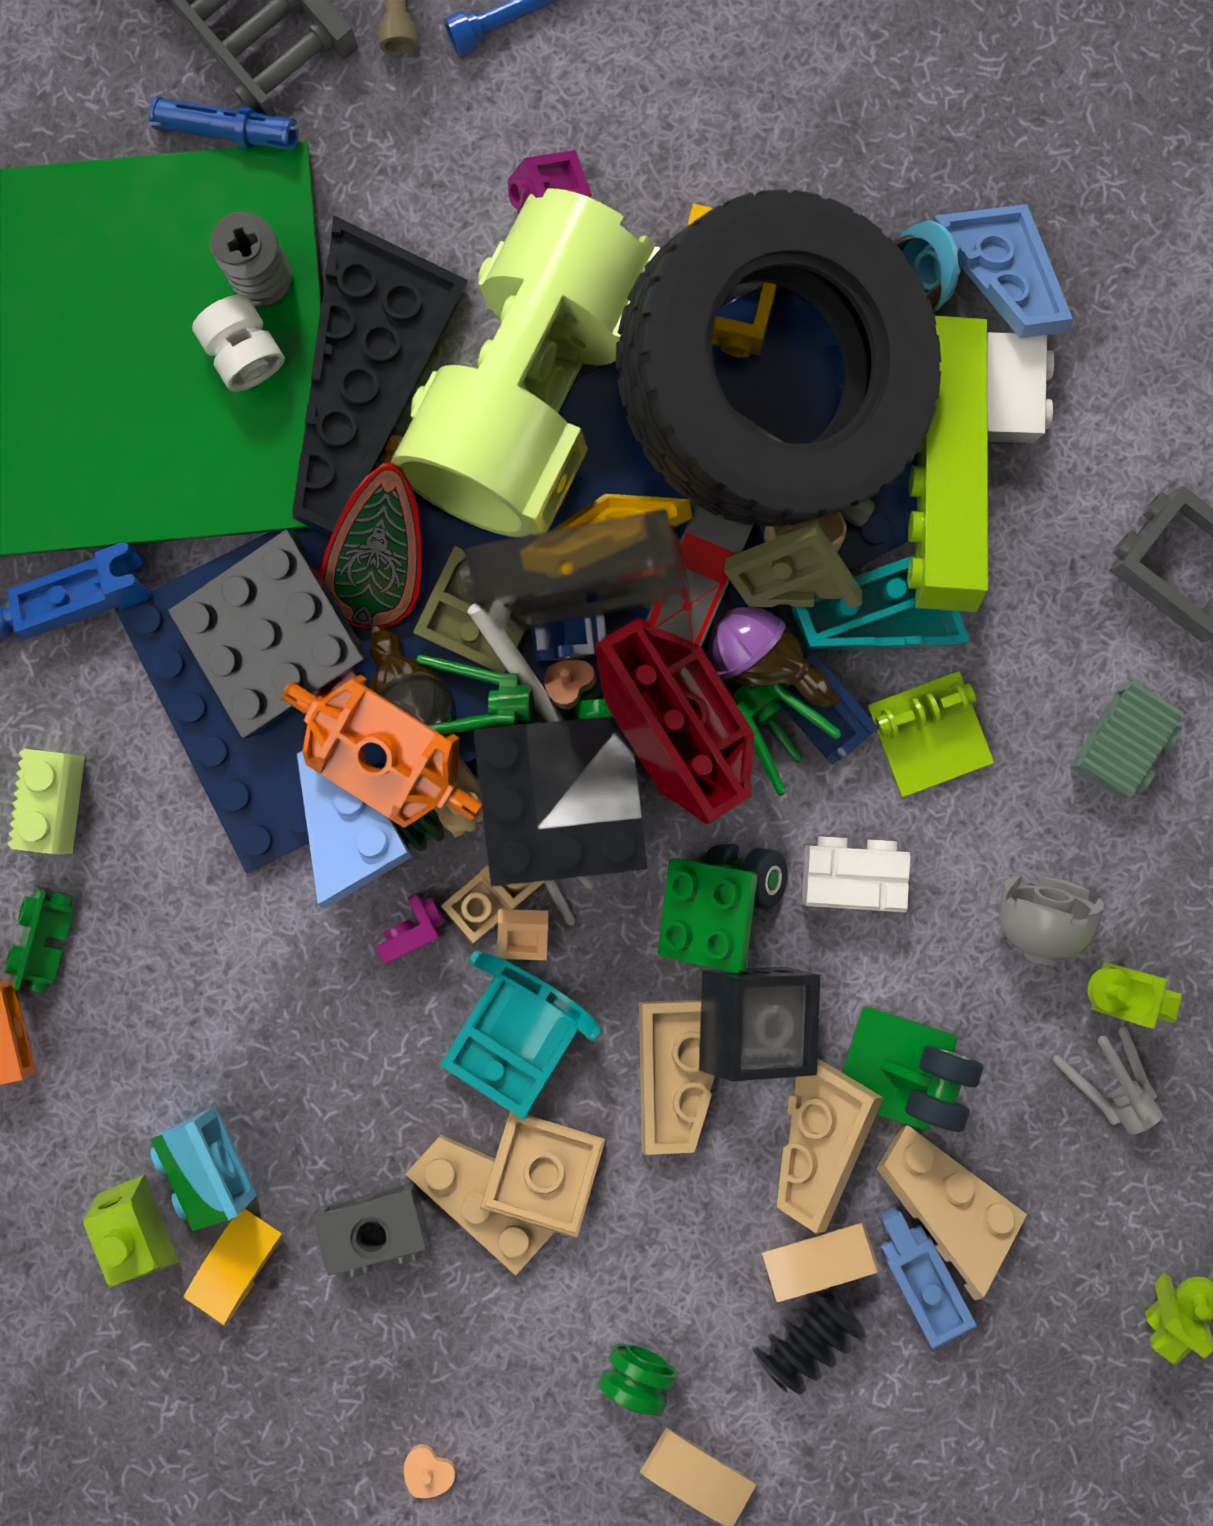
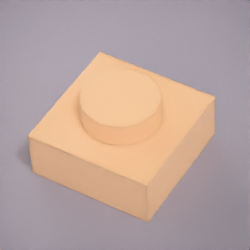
[497,909,548,960]

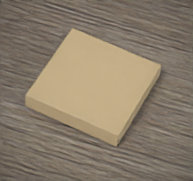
[480,1112,605,1238]

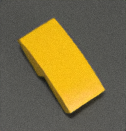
[183,1209,284,1327]

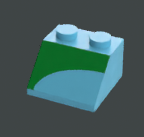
[150,1106,257,1231]

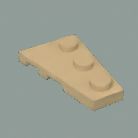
[639,1000,715,1155]
[405,1134,555,1275]

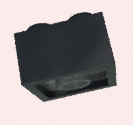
[699,967,821,1082]

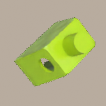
[83,1174,180,1288]

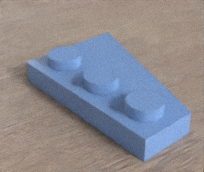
[933,204,1073,338]

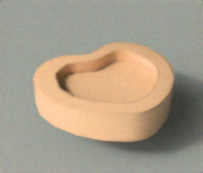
[404,1444,456,1498]

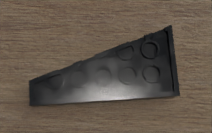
[292,215,468,537]

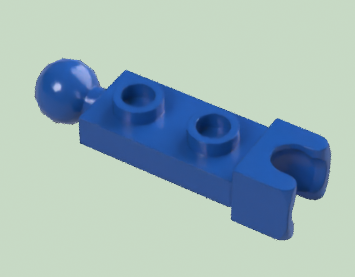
[0,543,152,641]

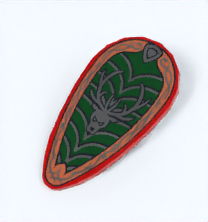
[320,463,422,629]

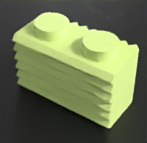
[7,749,85,854]

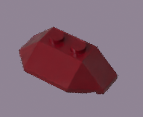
[594,618,754,825]

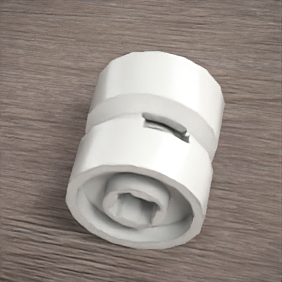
[192,294,285,392]

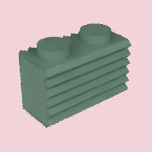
[1070,681,1184,798]

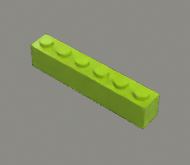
[907,316,988,612]

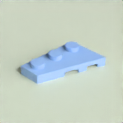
[297,751,412,909]

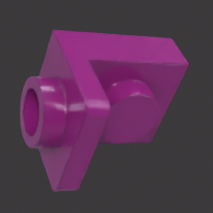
[508,150,592,214]
[375,892,445,965]

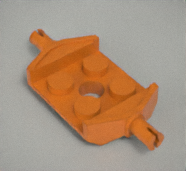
[281,675,482,828]

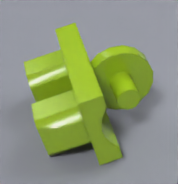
[1087,962,1182,1029]
[1145,1273,1213,1365]

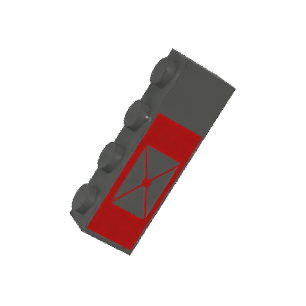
[641,497,754,647]

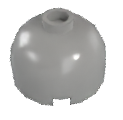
[999,875,1104,965]

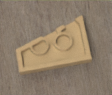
[777,1058,884,1234]
[876,1125,1027,1300]

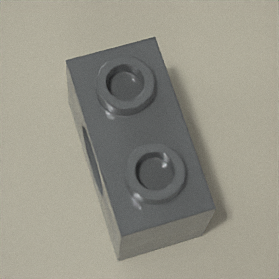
[313,1182,430,1279]

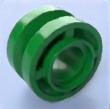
[598,1344,678,1416]

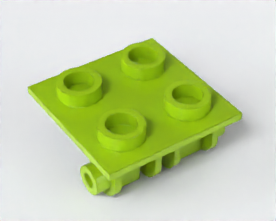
[867,671,994,797]

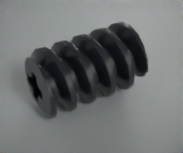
[753,1287,867,1395]

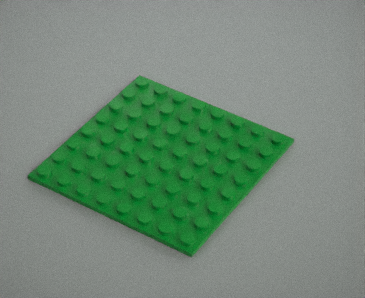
[0,141,322,557]

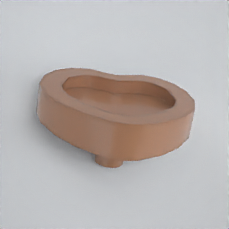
[544,659,596,709]

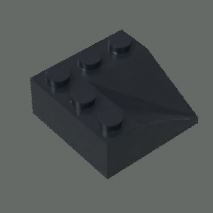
[474,716,648,887]

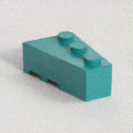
[787,555,970,652]

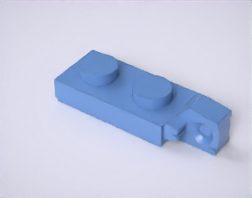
[878,1205,977,1350]

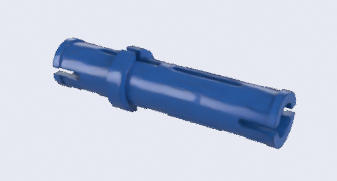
[149,96,299,152]

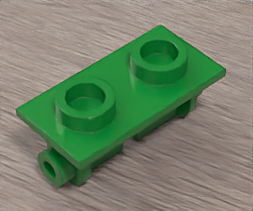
[4,886,75,993]

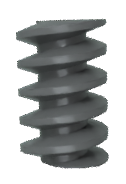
[210,211,292,308]

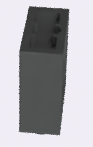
[1109,486,1213,642]

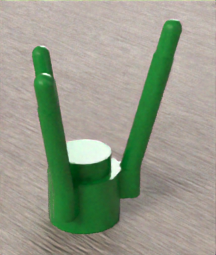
[416,655,534,734]
[732,683,841,796]

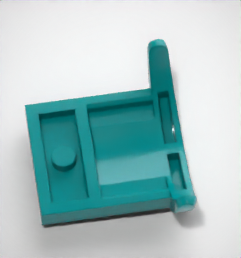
[440,951,601,1119]

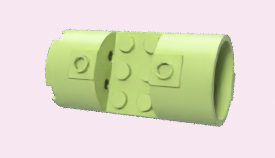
[391,189,660,537]

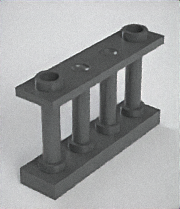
[154,0,358,117]

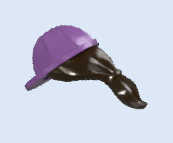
[708,607,840,707]

